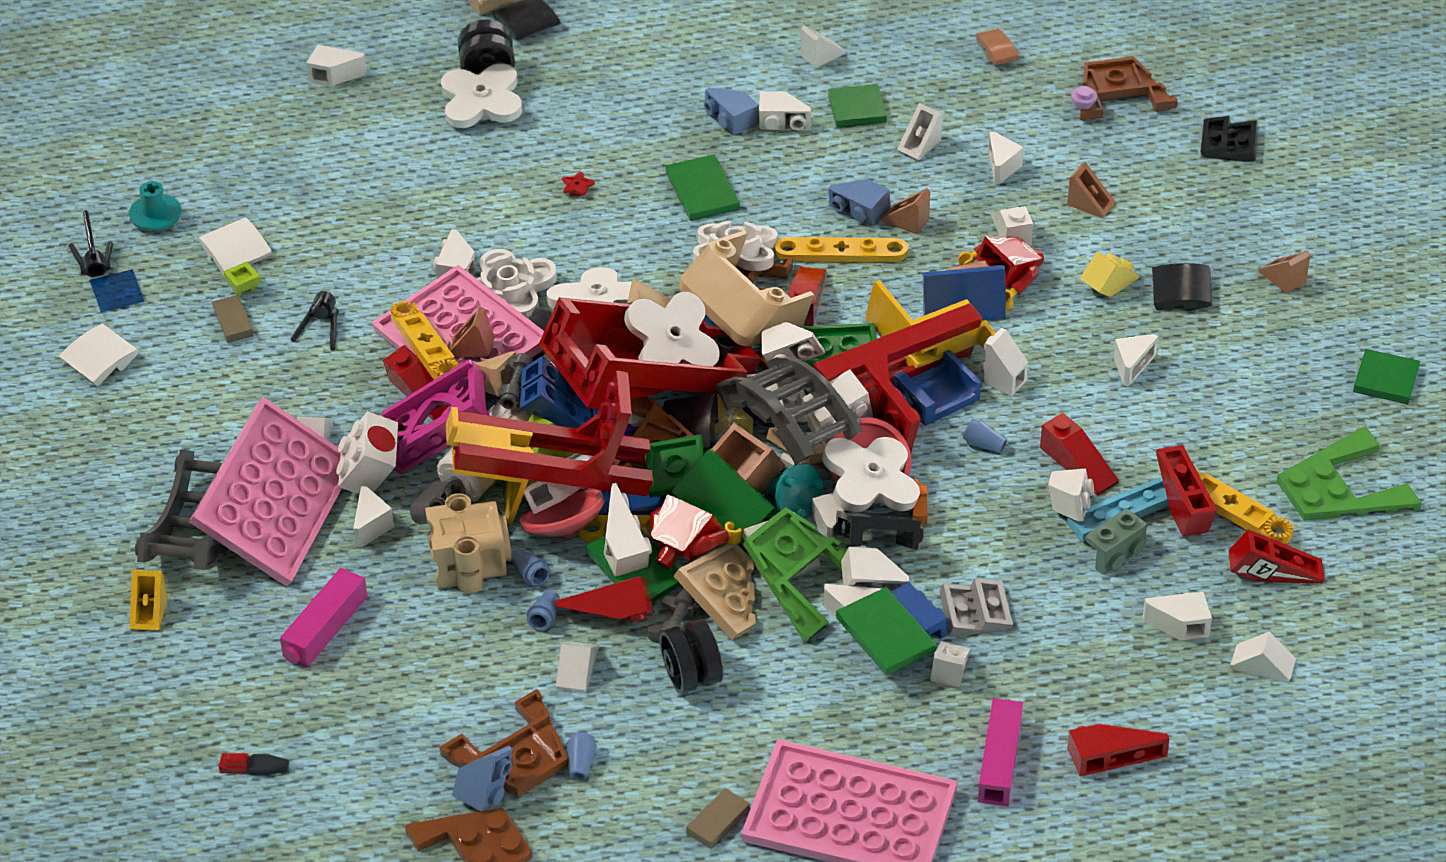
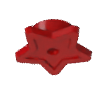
[562,172,595,196]

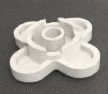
[441,64,522,128]
[693,221,777,271]
[476,249,557,318]
[547,268,632,309]
[624,292,719,366]
[822,437,920,512]

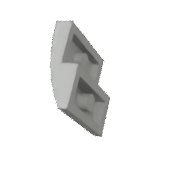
[939,578,1013,636]

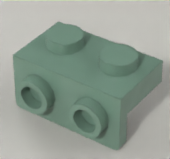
[1086,509,1147,575]

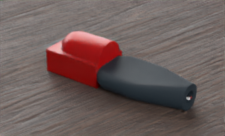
[219,753,289,775]

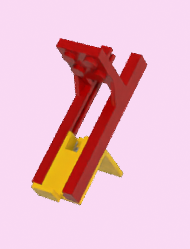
[807,280,996,453]
[446,371,653,525]

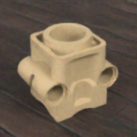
[425,493,512,594]

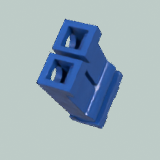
[520,356,598,429]

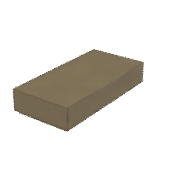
[212,295,254,343]
[686,788,750,849]

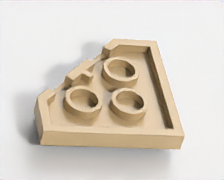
[674,543,756,641]

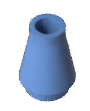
[963,419,1007,454]
[511,549,550,587]
[527,589,560,631]
[566,732,597,780]

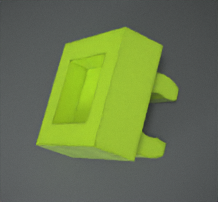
[223,261,261,297]

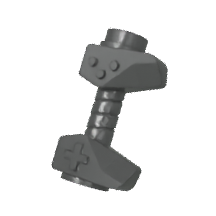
[498,353,534,410]
[648,588,699,642]

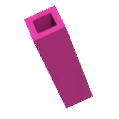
[280,567,368,667]
[978,698,1023,807]

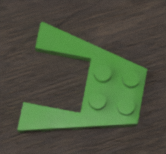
[1277,426,1422,521]
[743,507,847,643]

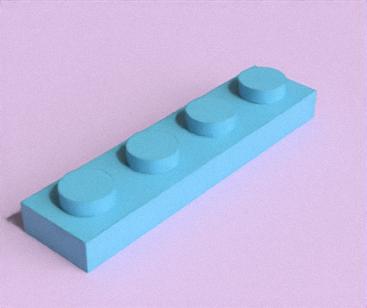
[1067,477,1169,542]

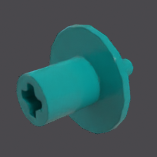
[129,181,182,231]
[767,463,824,518]

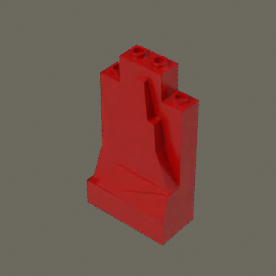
[539,297,761,409]

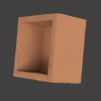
[712,423,785,494]

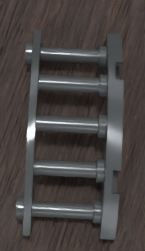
[715,356,862,465]
[135,449,229,570]

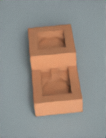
[976,28,1019,65]

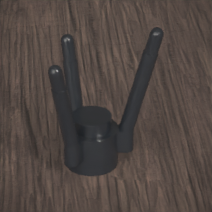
[69,210,113,277]
[291,291,339,351]

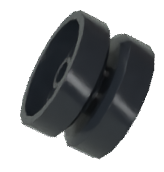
[457,19,515,75]
[659,618,723,694]

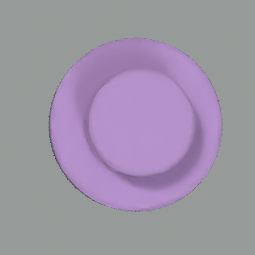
[1071,86,1097,109]

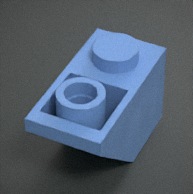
[704,88,759,135]
[828,179,891,226]
[452,746,513,812]

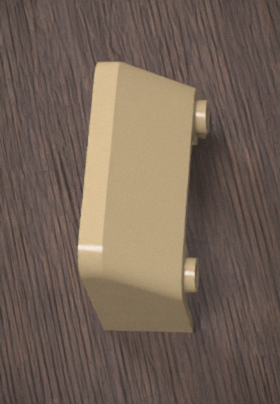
[679,231,814,347]

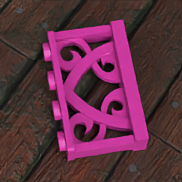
[382,360,490,474]

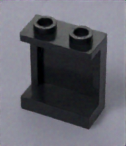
[834,510,924,550]

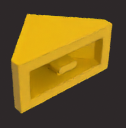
[129,569,168,631]

